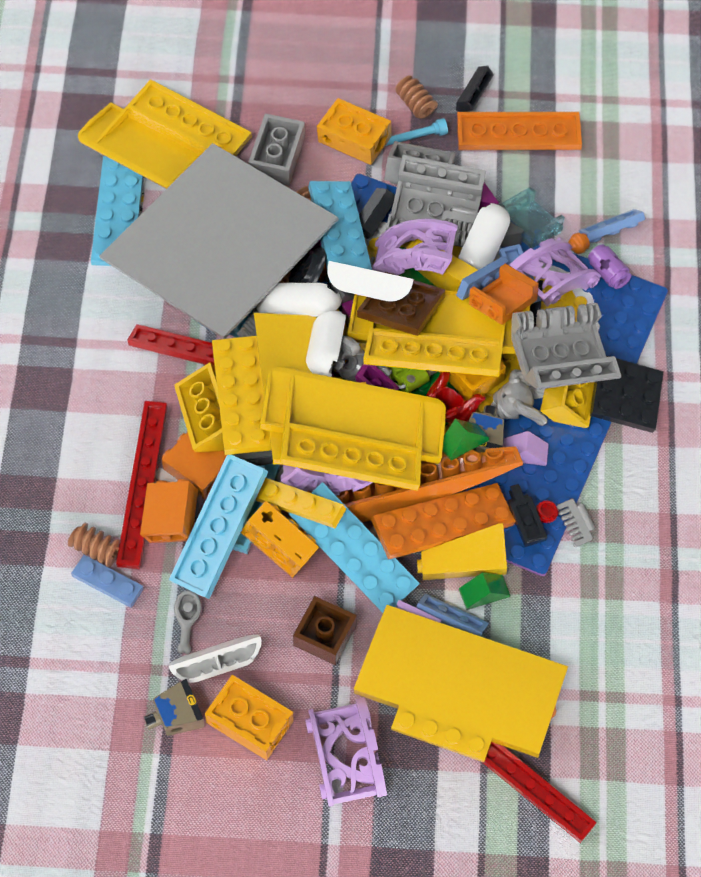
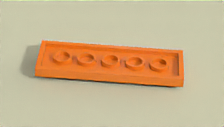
[457,112,582,150]
[371,483,516,560]

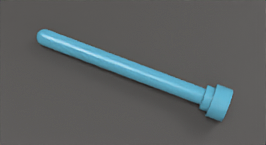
[385,118,448,146]

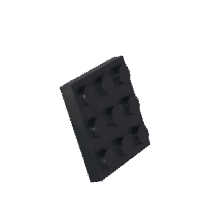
[590,356,664,433]

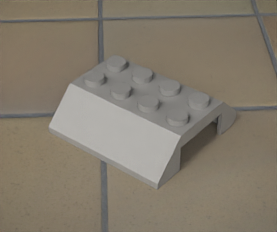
[386,155,486,247]
[511,303,621,390]

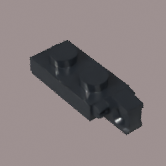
[508,484,547,547]

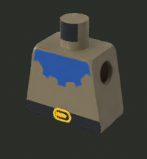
[468,405,504,453]
[143,679,205,736]

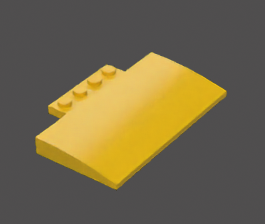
[354,605,568,762]

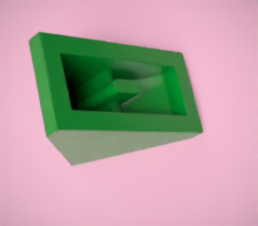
[442,419,489,461]
[459,572,511,610]

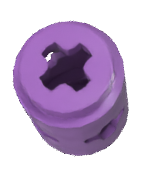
[588,244,631,289]

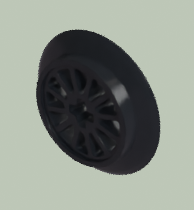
[288,247,326,283]

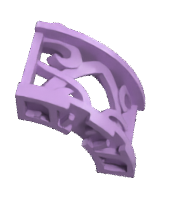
[372,219,458,275]
[509,237,601,306]
[280,465,373,495]
[305,697,387,807]

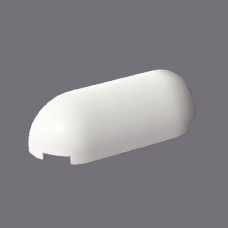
[459,203,510,270]
[328,261,414,301]
[256,283,342,317]
[306,310,346,377]
[168,635,261,683]

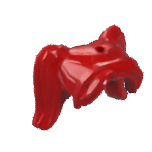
[426,371,486,424]

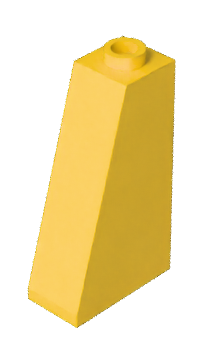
[406,239,478,292]
[417,523,507,580]

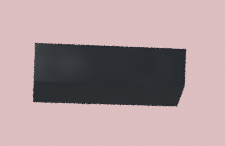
[456,66,494,112]
[359,188,395,239]

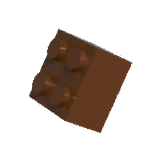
[293,596,357,666]

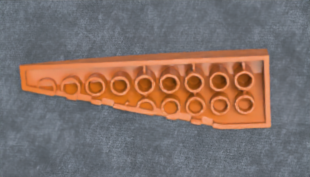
[300,446,523,535]

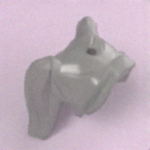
[332,335,391,382]
[493,369,547,426]

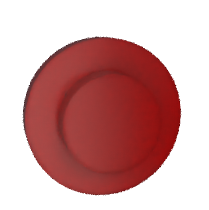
[536,501,558,523]

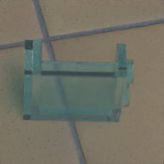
[500,187,565,248]

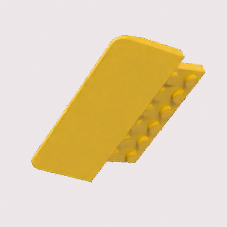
[78,79,252,189]
[348,291,530,377]
[212,313,316,464]
[259,367,446,491]

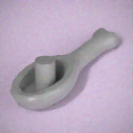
[174,590,201,654]

